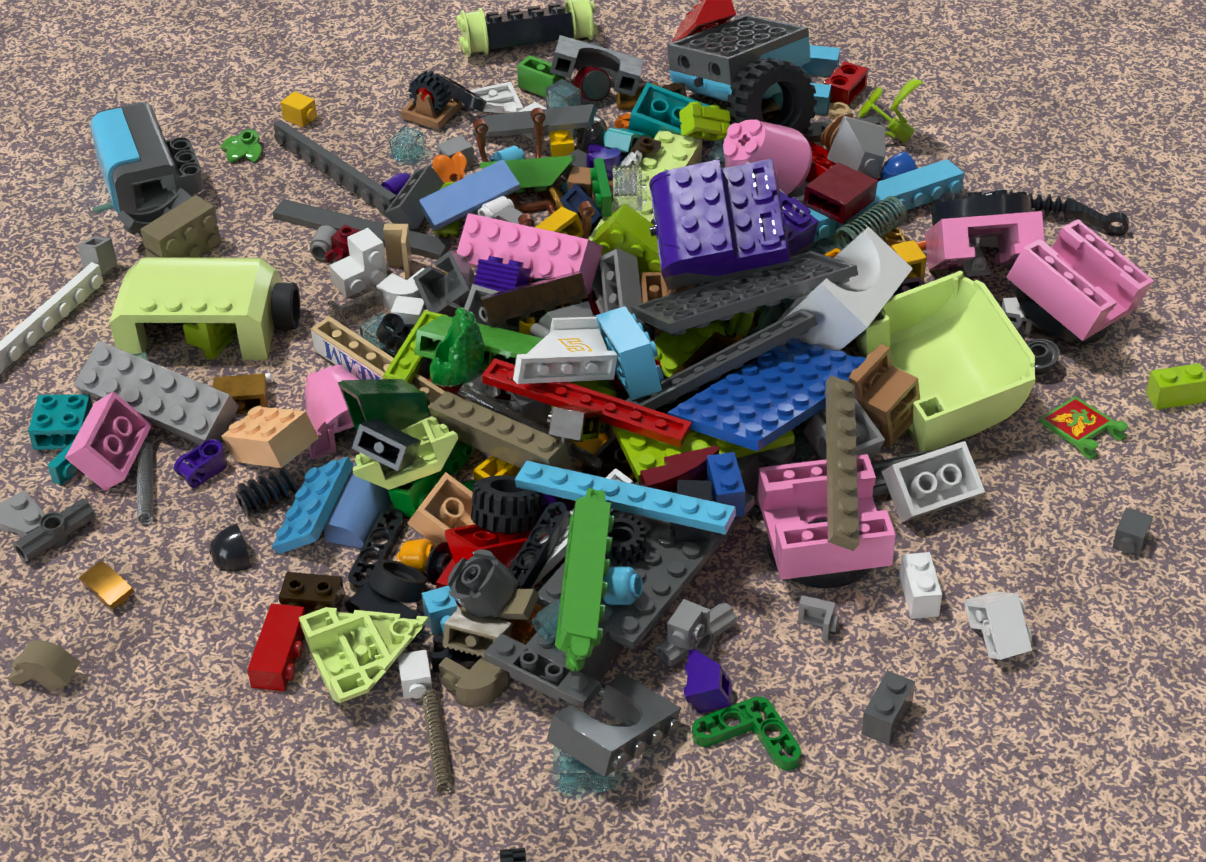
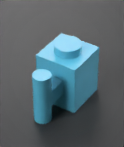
[422,586,458,635]

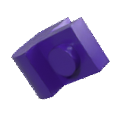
[586,143,621,180]

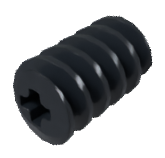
[236,467,297,518]

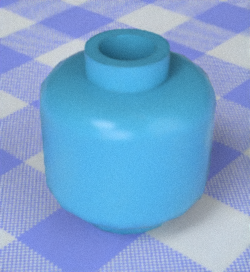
[603,567,643,605]

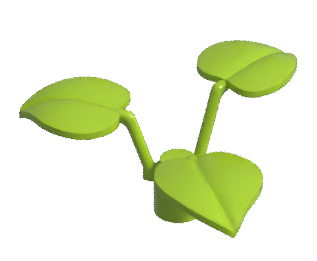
[857,79,924,143]

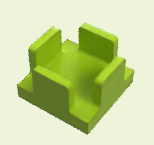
[183,323,237,360]

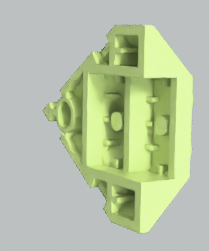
[299,607,429,703]

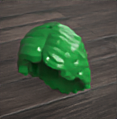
[430,307,485,387]

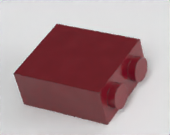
[803,162,878,224]

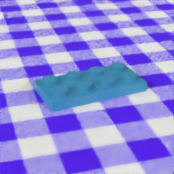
[271,457,354,554]

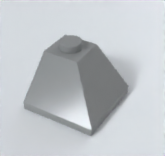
[827,116,885,178]

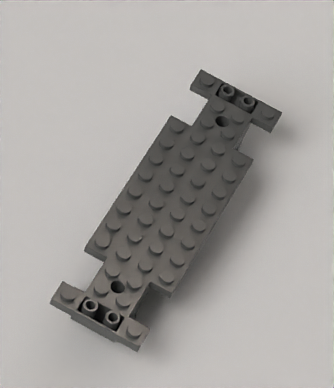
[484,444,796,710]

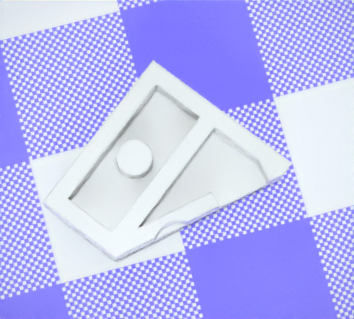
[470,82,523,113]

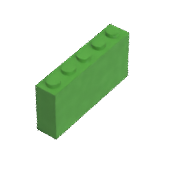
[414,315,543,371]

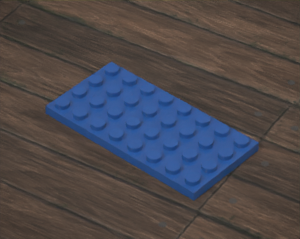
[667,338,866,451]

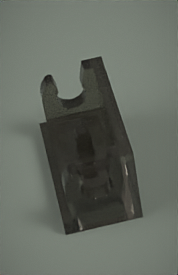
[328,283,384,327]

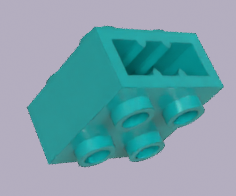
[28,394,93,450]

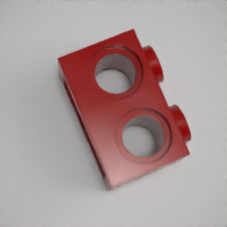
[823,61,868,106]

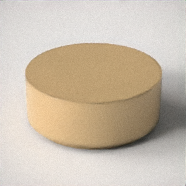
[828,102,850,120]

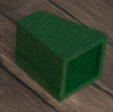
[338,379,431,431]

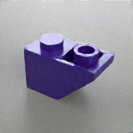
[684,649,732,713]

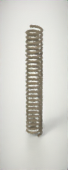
[422,689,453,793]

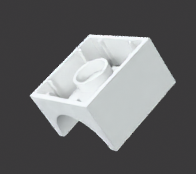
[778,227,913,351]

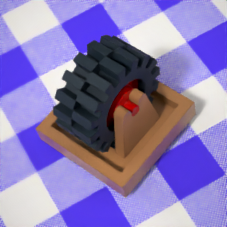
[401,71,462,130]

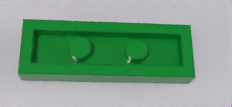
[590,158,612,217]

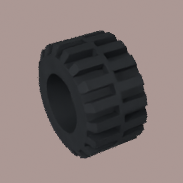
[471,475,543,534]

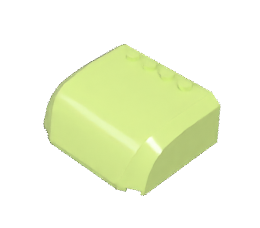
[110,257,282,360]
[856,271,1035,451]

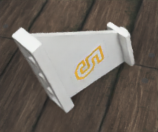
[513,317,618,384]

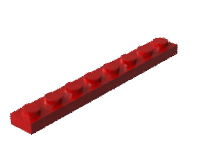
[482,358,692,448]

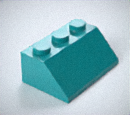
[628,82,710,139]

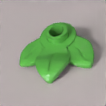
[221,129,262,163]

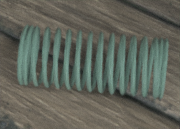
[835,196,907,250]

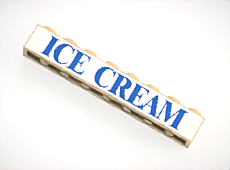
[310,316,445,417]

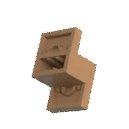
[849,344,920,447]

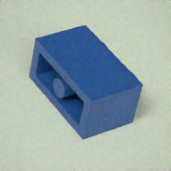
[707,452,746,517]

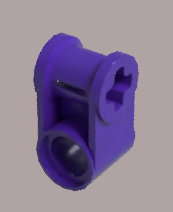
[174,439,227,488]

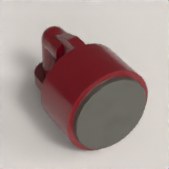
[570,66,611,101]

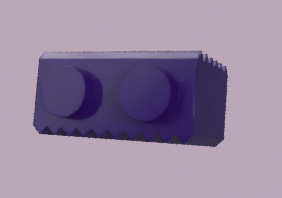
[474,256,531,292]

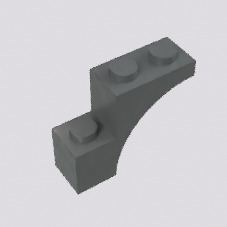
[117,187,194,238]

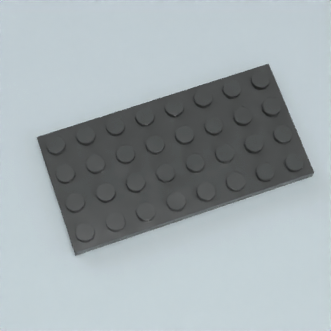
[631,251,858,336]

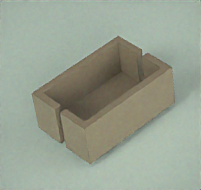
[140,195,221,258]

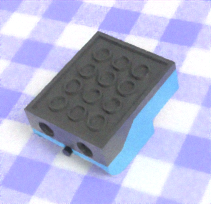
[667,14,811,101]

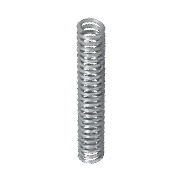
[137,443,154,524]

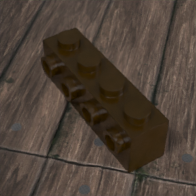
[480,271,588,327]

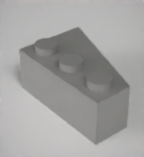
[591,249,645,324]

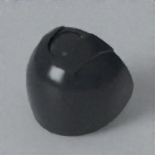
[209,523,250,572]

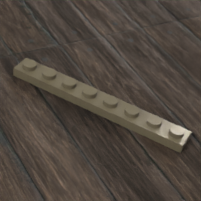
[826,375,859,551]

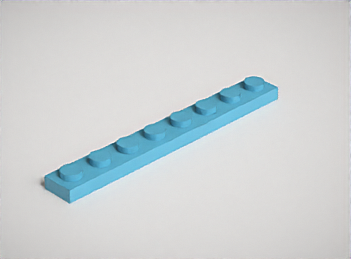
[515,461,736,535]

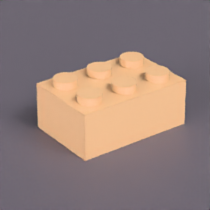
[222,406,319,468]

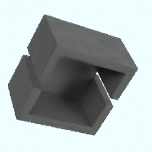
[413,250,476,317]

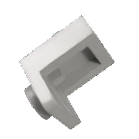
[798,595,839,642]

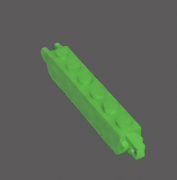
[555,488,614,672]

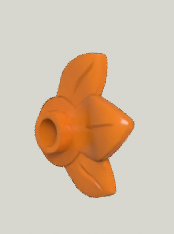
[432,151,468,184]

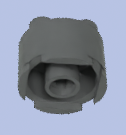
[447,549,518,618]

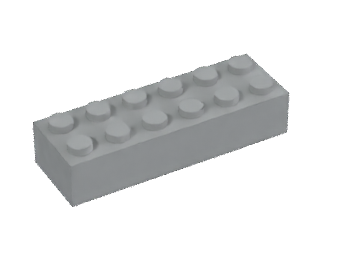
[73,341,239,445]

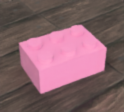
[65,391,152,490]

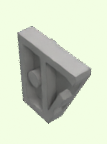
[0,490,45,537]

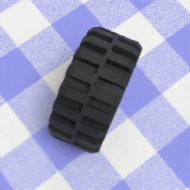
[727,58,817,136]

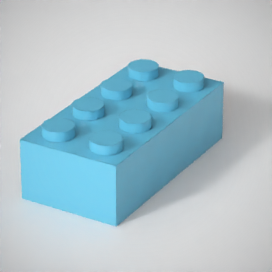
[596,306,664,400]

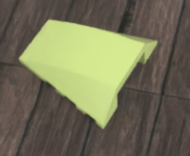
[353,416,458,490]

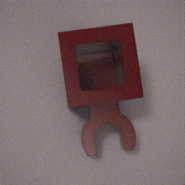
[325,224,360,263]

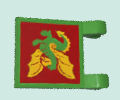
[1039,396,1128,460]

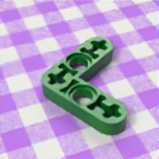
[692,697,801,770]

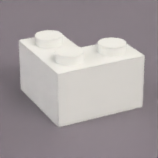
[329,228,387,298]
[964,591,1032,660]

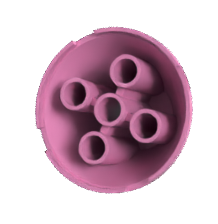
[723,120,812,195]

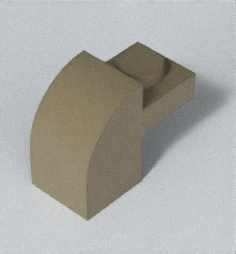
[8,640,80,691]
[439,657,509,707]

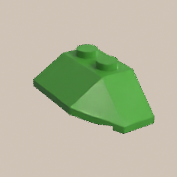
[480,155,576,193]

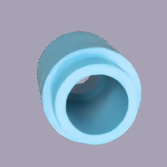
[490,145,525,161]

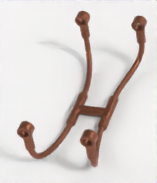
[473,108,595,239]

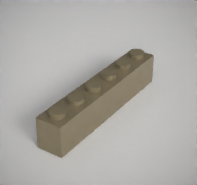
[428,391,573,470]

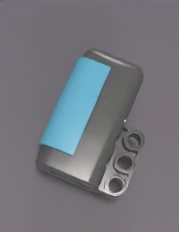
[90,102,204,214]

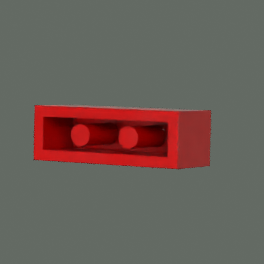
[247,603,306,691]

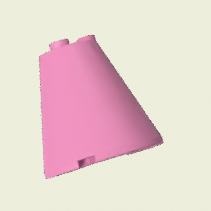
[304,364,360,460]

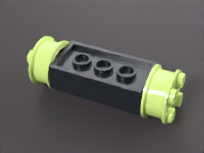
[456,0,597,57]

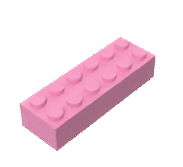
[457,213,603,294]

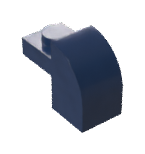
[560,184,602,233]

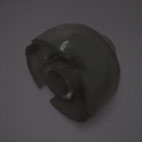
[572,115,607,154]

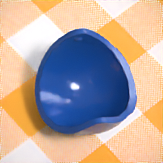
[880,151,917,181]

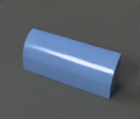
[419,159,520,231]
[323,462,391,549]

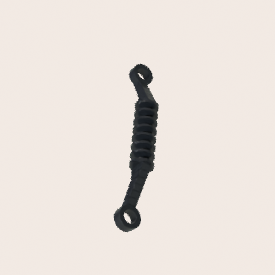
[939,188,1129,236]

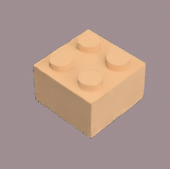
[407,472,474,545]

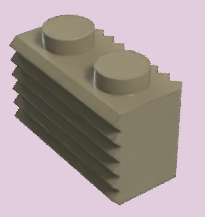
[443,609,512,658]

